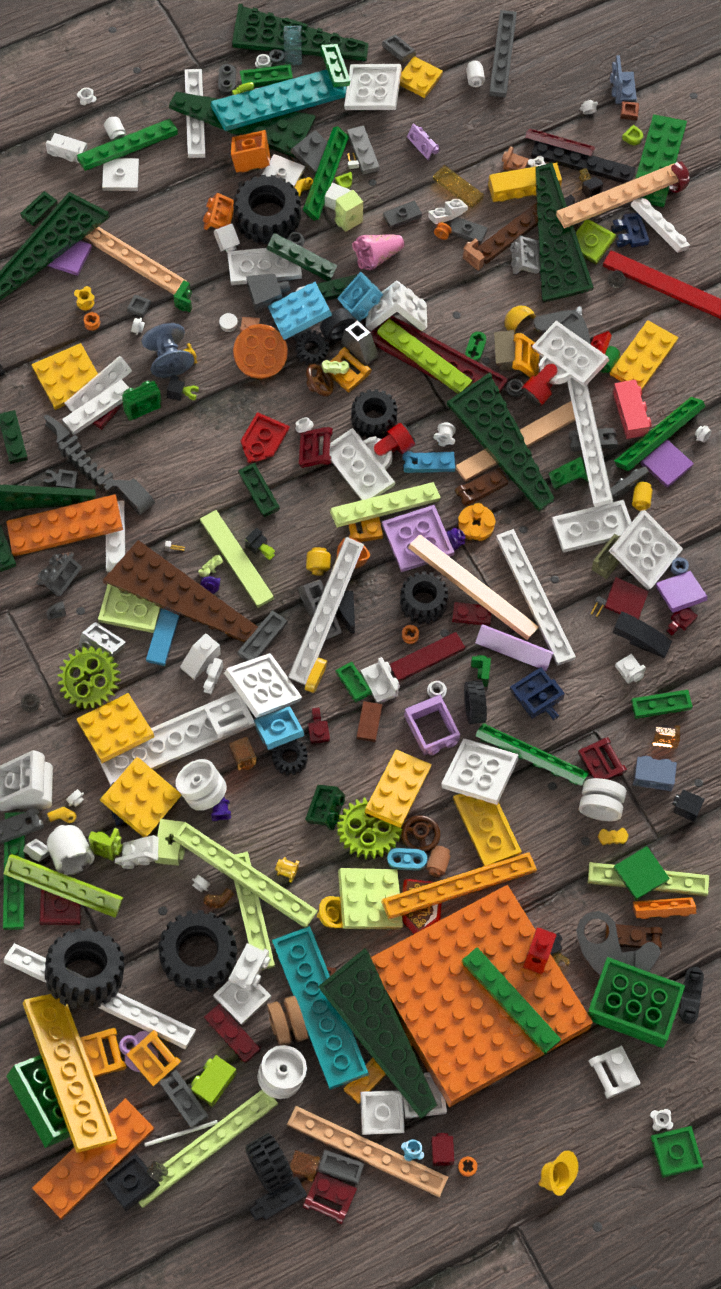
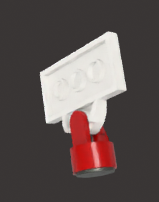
[521,321,609,406]
[322,423,416,500]

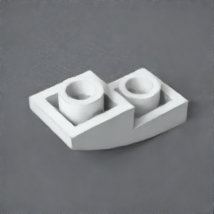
[428,199,468,224]

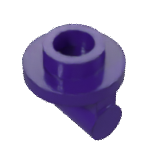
[446,528,465,550]
[200,576,220,594]

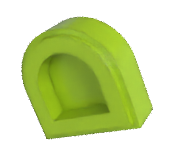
[622,125,643,145]

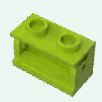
[191,1055,237,1108]

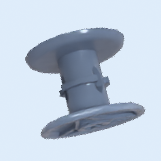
[141,323,194,378]

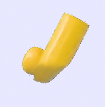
[294,177,313,197]
[47,807,77,823]

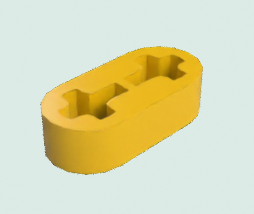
[305,657,328,693]

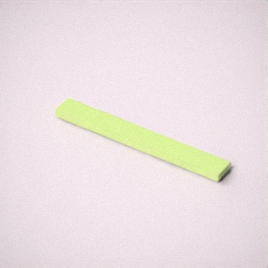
[173,822,318,928]
[138,1090,278,1208]

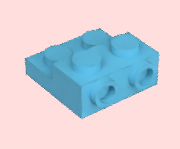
[337,272,383,322]
[254,706,305,750]

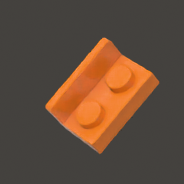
[203,193,234,230]

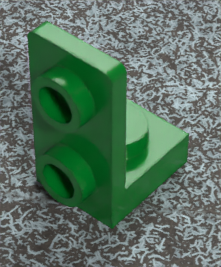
[549,457,589,489]

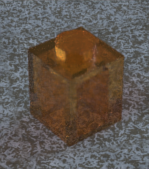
[229,737,256,771]

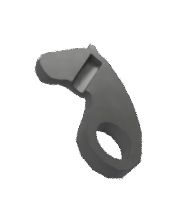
[534,306,590,344]
[576,911,661,975]

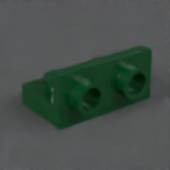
[305,784,345,830]

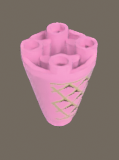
[352,235,404,270]

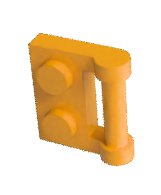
[512,333,540,378]
[328,347,372,393]
[348,517,383,542]
[80,1028,127,1077]
[126,1030,181,1086]

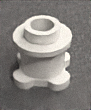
[434,422,456,447]

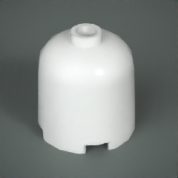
[47,825,95,876]

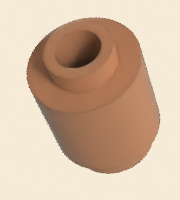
[426,846,451,877]

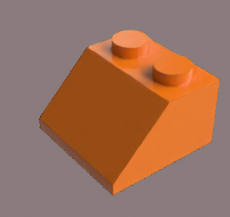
[231,130,270,173]

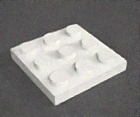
[344,64,402,110]
[609,510,683,590]
[224,653,302,718]
[441,738,518,805]

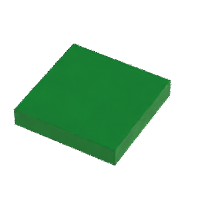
[613,846,670,900]
[650,1126,703,1178]

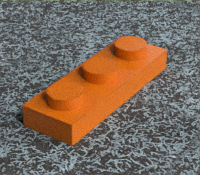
[633,897,696,919]

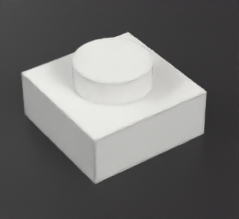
[23,839,50,862]

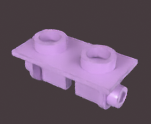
[407,124,440,160]

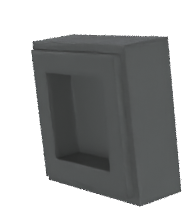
[127,295,151,318]

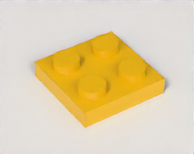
[399,57,443,98]

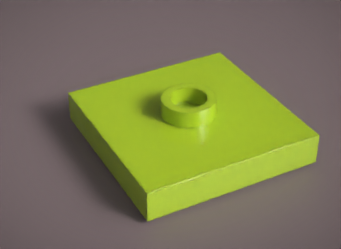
[576,219,616,265]

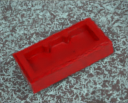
[590,331,612,354]

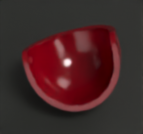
[669,161,690,193]

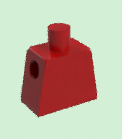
[522,927,557,975]

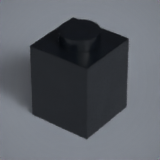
[672,789,705,822]

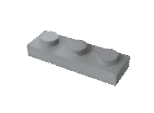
[347,126,379,175]

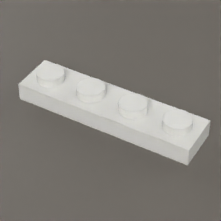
[631,198,690,253]
[64,356,132,412]
[62,379,129,435]
[106,501,125,572]

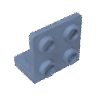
[610,55,637,104]

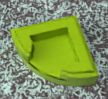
[335,172,352,189]

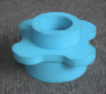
[401,1140,424,1161]

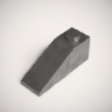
[297,580,342,640]

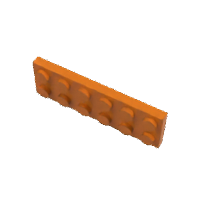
[6,494,123,557]
[32,1098,155,1220]

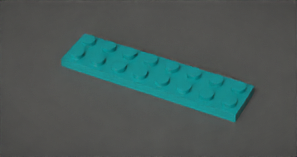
[211,69,347,131]
[272,926,369,1090]

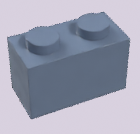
[633,756,677,791]

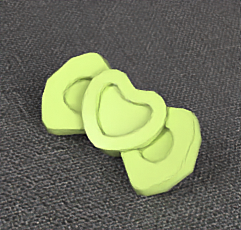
[321,360,349,375]
[198,555,223,578]

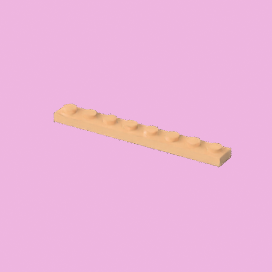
[556,163,679,229]

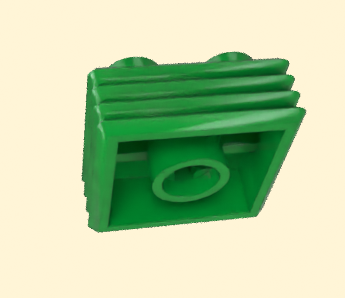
[122,381,162,421]

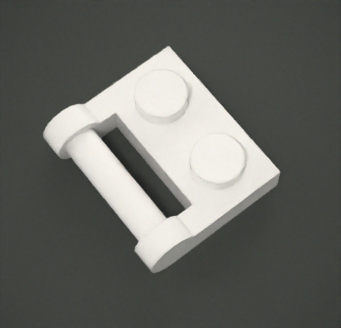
[204,693,254,739]
[589,1046,640,1099]

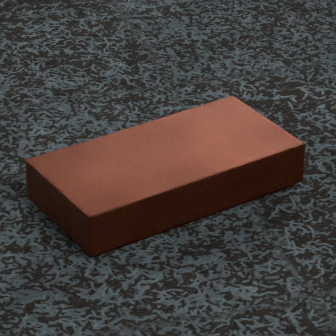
[357,701,383,742]

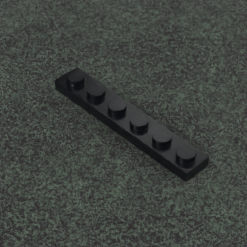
[531,141,636,183]

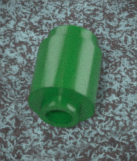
[600,346,620,373]

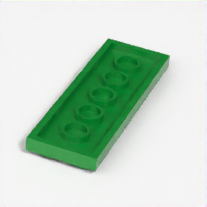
[635,114,687,207]

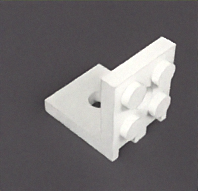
[366,280,427,331]

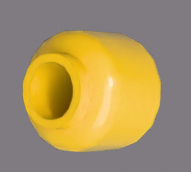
[306,547,331,576]

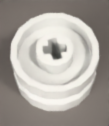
[176,759,227,810]
[579,778,627,821]
[257,1045,307,1099]

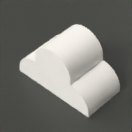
[0,750,53,811]

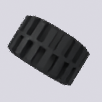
[351,389,398,439]
[400,572,448,624]
[246,1133,293,1193]

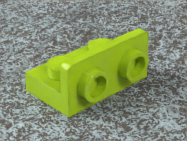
[88,828,123,861]

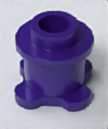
[211,797,231,821]

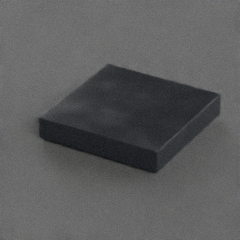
[102,1153,160,1211]

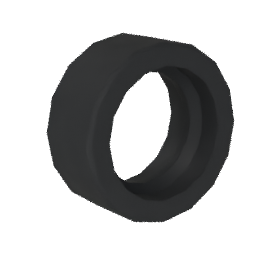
[320,308,355,342]

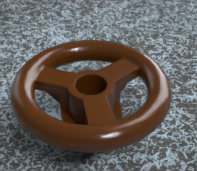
[306,364,334,397]
[401,815,440,853]

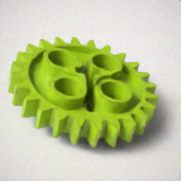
[58,646,121,710]
[337,797,402,860]

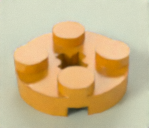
[458,503,496,541]

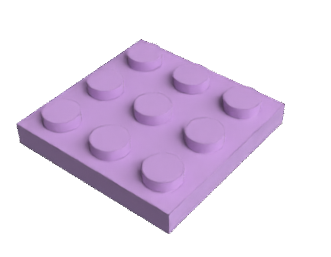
[382,505,454,572]

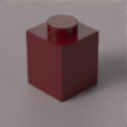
[431,1133,454,1166]

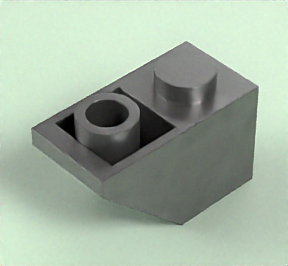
[341,321,379,366]

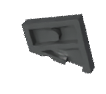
[291,130,327,175]

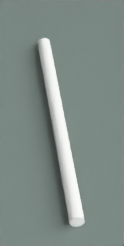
[144,1120,218,1147]

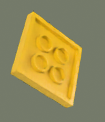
[32,343,98,410]
[76,693,155,763]
[100,757,182,838]

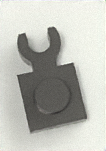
[44,469,78,488]

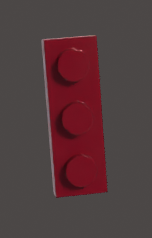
[204,1004,260,1064]

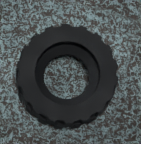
[464,680,487,724]

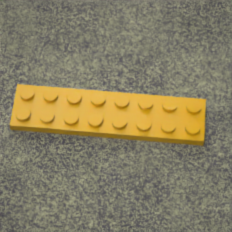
[23,994,117,1153]

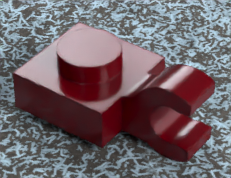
[666,607,698,636]
[308,707,330,744]

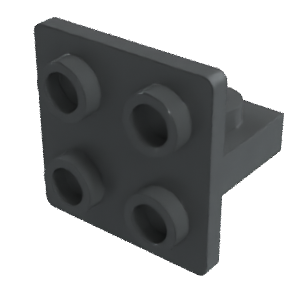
[36,552,82,596]

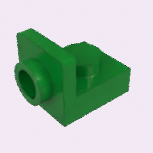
[174,280,192,312]
[471,655,491,687]

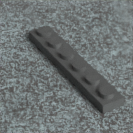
[489,10,517,97]

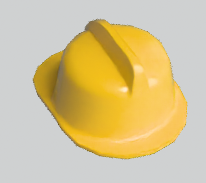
[316,896,343,928]
[538,1151,578,1196]

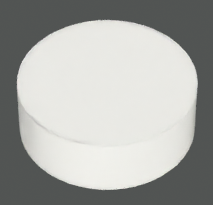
[219,313,238,332]

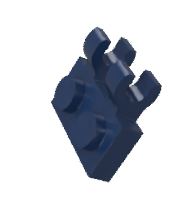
[611,212,649,248]

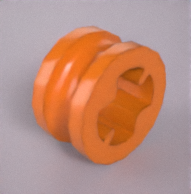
[434,222,452,240]
[83,312,100,331]
[402,625,419,644]
[458,1156,477,1177]

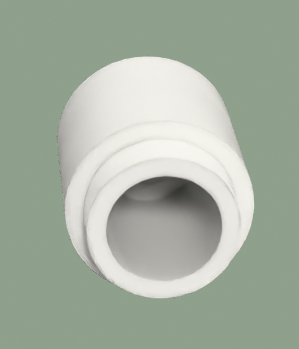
[466,61,485,87]
[104,117,126,141]

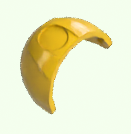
[504,305,536,333]

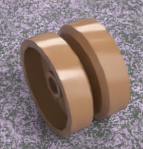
[267,995,308,1046]

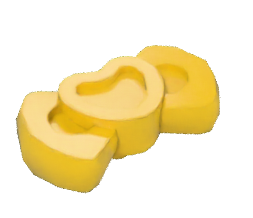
[598,828,629,845]

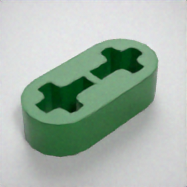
[465,331,486,363]

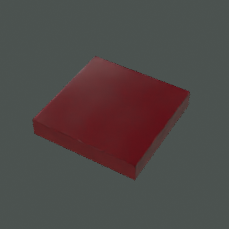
[39,889,81,925]

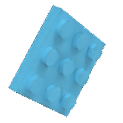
[268,282,332,340]

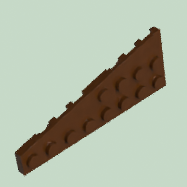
[103,540,258,643]

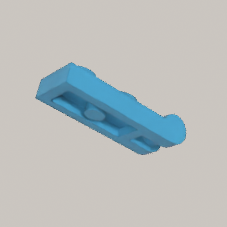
[403,451,455,473]

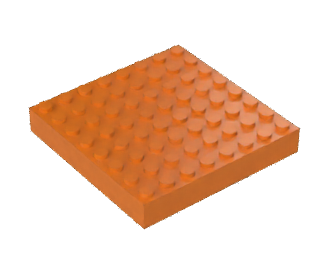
[371,885,593,1107]

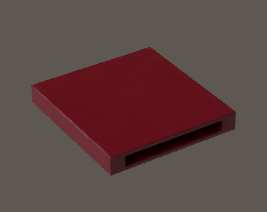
[604,577,649,619]

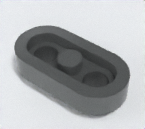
[218,64,236,96]

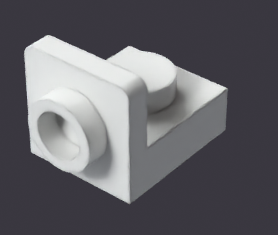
[615,654,646,684]

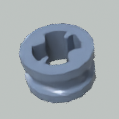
[671,557,689,576]

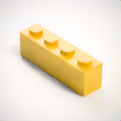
[488,163,562,202]

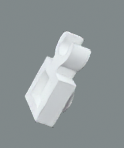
[203,658,223,694]

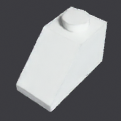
[180,633,221,680]

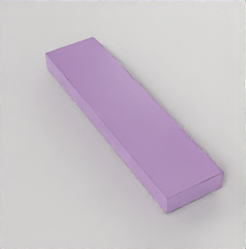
[475,624,554,671]

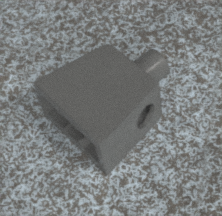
[246,274,290,314]

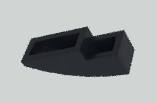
[337,590,355,633]
[613,611,672,659]

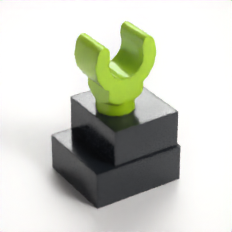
[167,375,199,401]
[245,528,275,560]

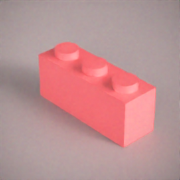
[613,380,651,439]

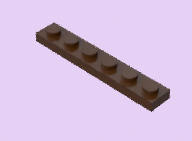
[476,203,538,264]

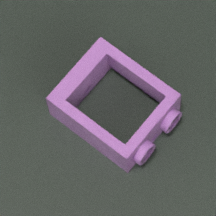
[404,695,460,756]

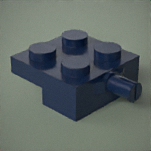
[510,667,565,721]

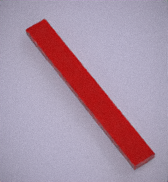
[603,250,721,319]

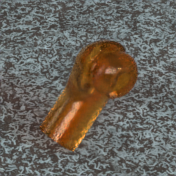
[203,888,234,908]

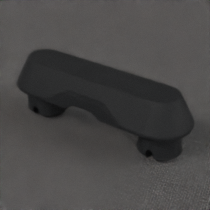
[680,967,704,1024]

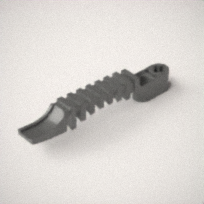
[43,415,155,515]

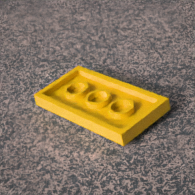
[610,320,678,390]
[365,750,432,828]
[453,794,522,866]

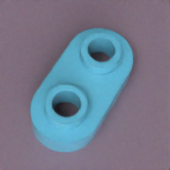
[387,848,427,871]

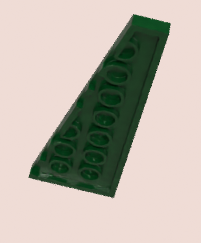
[232,4,369,61]
[169,92,316,159]
[535,163,594,303]
[0,192,110,301]
[447,372,554,512]
[0,484,96,511]
[318,948,438,1119]

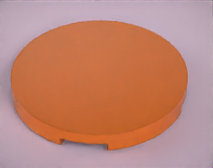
[233,324,288,379]

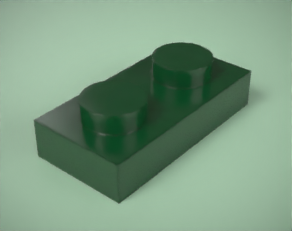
[20,191,58,226]

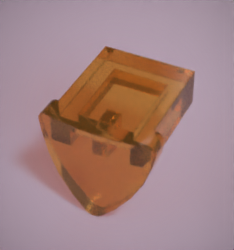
[653,725,680,749]
[290,1150,320,1181]

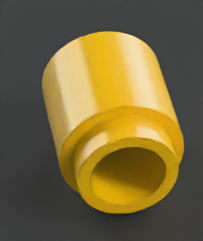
[632,482,653,511]

